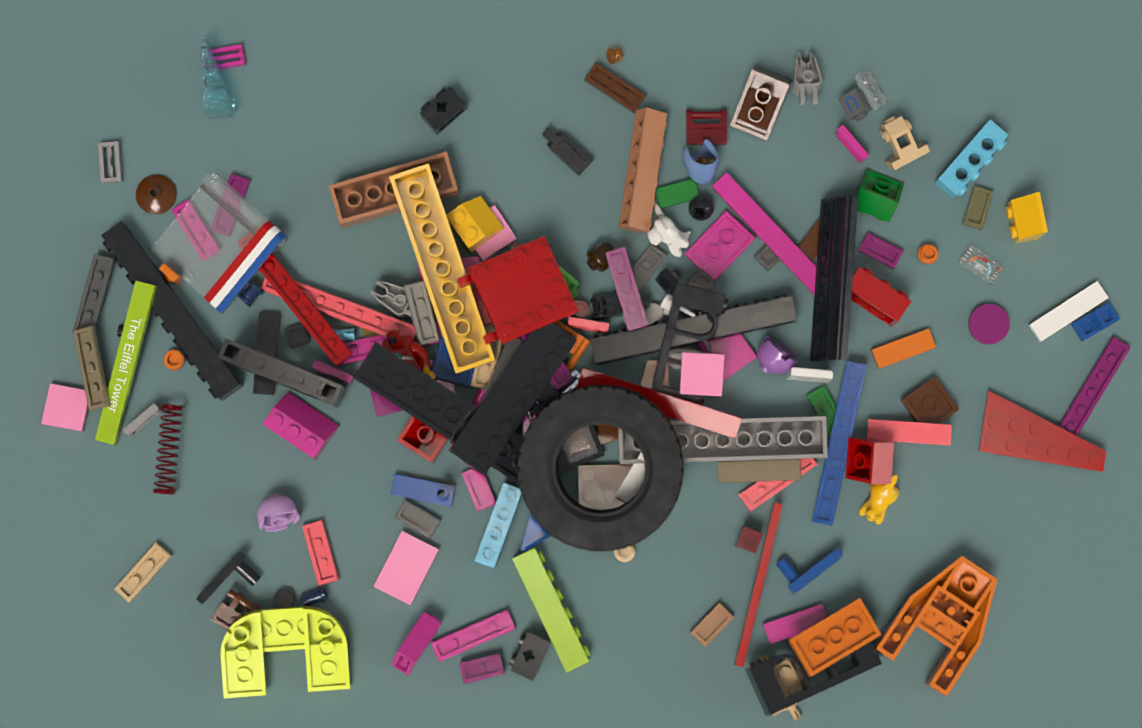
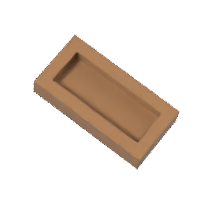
[690,603,734,647]

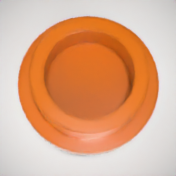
[917,244,938,264]

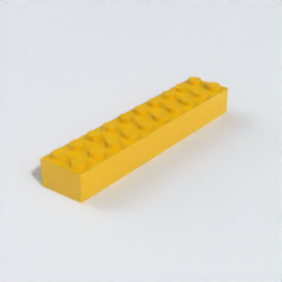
[389,164,495,374]

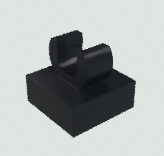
[655,268,682,294]

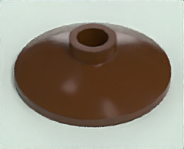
[136,175,177,215]

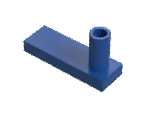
[390,474,455,507]
[776,548,843,595]

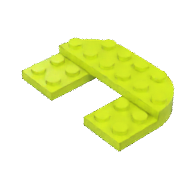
[221,606,350,698]

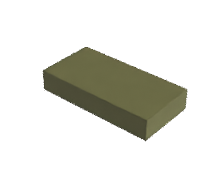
[962,185,994,230]

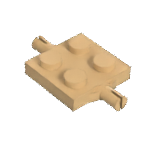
[758,654,803,721]

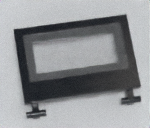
[527,388,605,474]

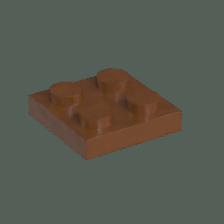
[901,376,959,424]

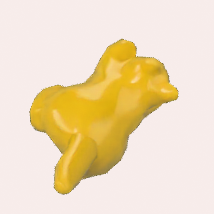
[859,474,899,524]

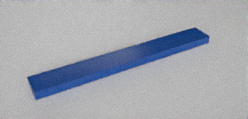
[812,361,867,526]

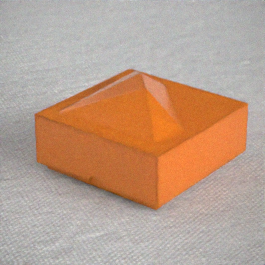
[159,263,182,285]

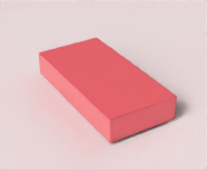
[568,317,610,334]

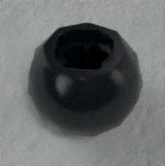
[688,195,714,221]

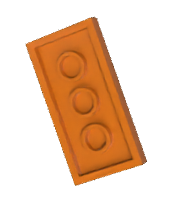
[788,598,882,677]

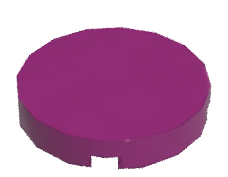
[968,304,1010,345]

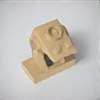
[879,116,930,170]

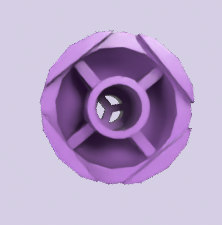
[757,335,798,375]

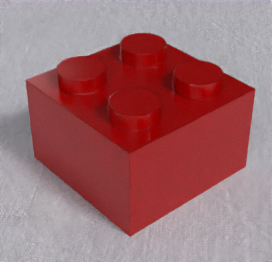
[845,437,894,484]

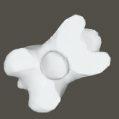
[647,203,691,257]

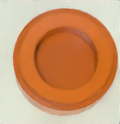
[164,349,185,371]

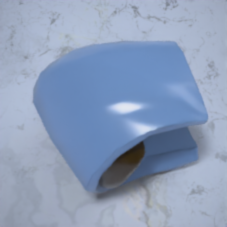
[681,139,719,185]

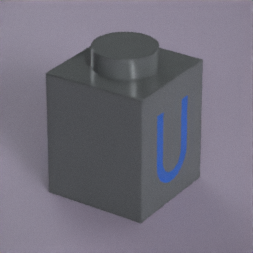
[838,88,872,121]

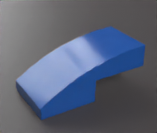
[1071,302,1120,342]

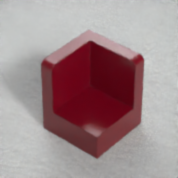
[735,526,763,554]

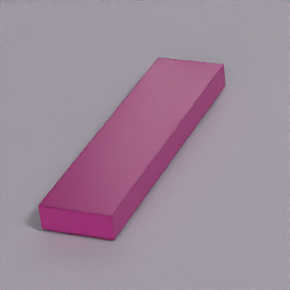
[431,609,516,662]

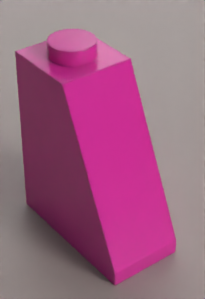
[391,612,441,676]

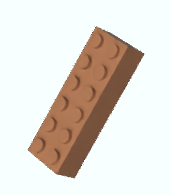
[329,151,459,229]

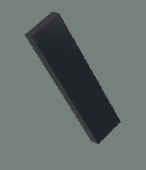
[253,312,280,395]

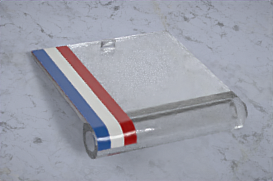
[150,172,288,314]

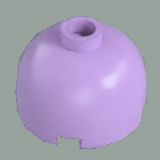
[257,494,299,532]

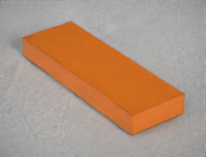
[871,329,936,369]

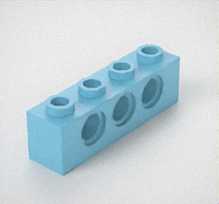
[934,119,1008,199]
[475,483,522,569]

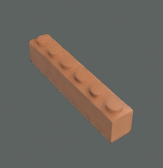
[618,107,667,233]

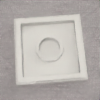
[787,367,833,383]

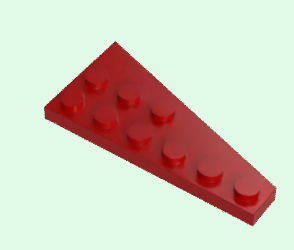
[978,391,1106,472]

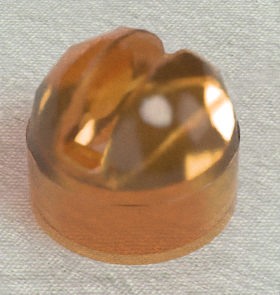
[606,47,624,64]

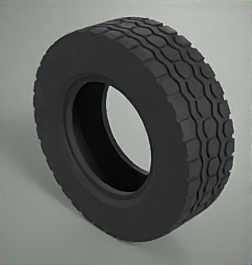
[517,385,684,552]

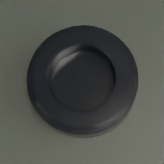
[273,589,295,608]

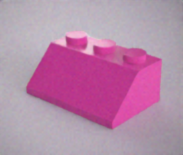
[262,392,339,460]

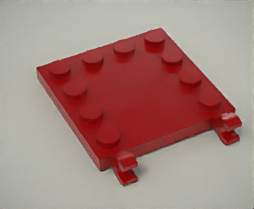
[457,236,578,345]

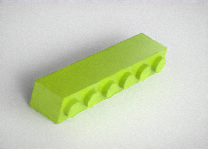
[512,548,591,673]

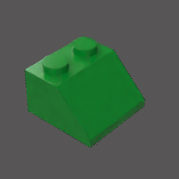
[855,168,904,223]

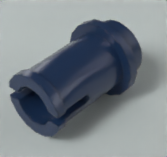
[300,587,328,606]

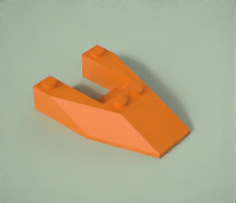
[874,556,997,696]

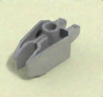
[792,52,822,105]
[370,281,411,318]

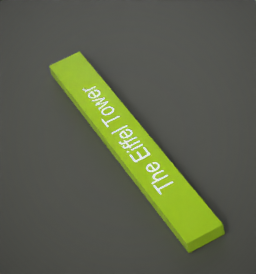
[95,281,157,445]

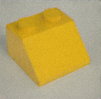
[1005,192,1048,243]
[446,196,504,252]

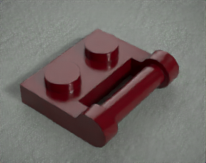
[686,109,727,145]

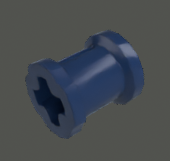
[237,281,264,307]

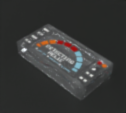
[958,245,1004,285]

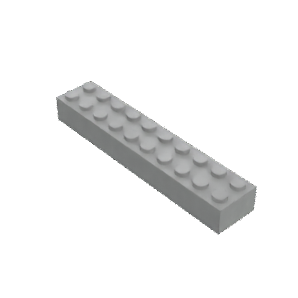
[618,416,828,464]

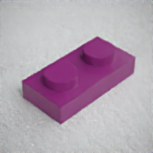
[459,653,505,684]

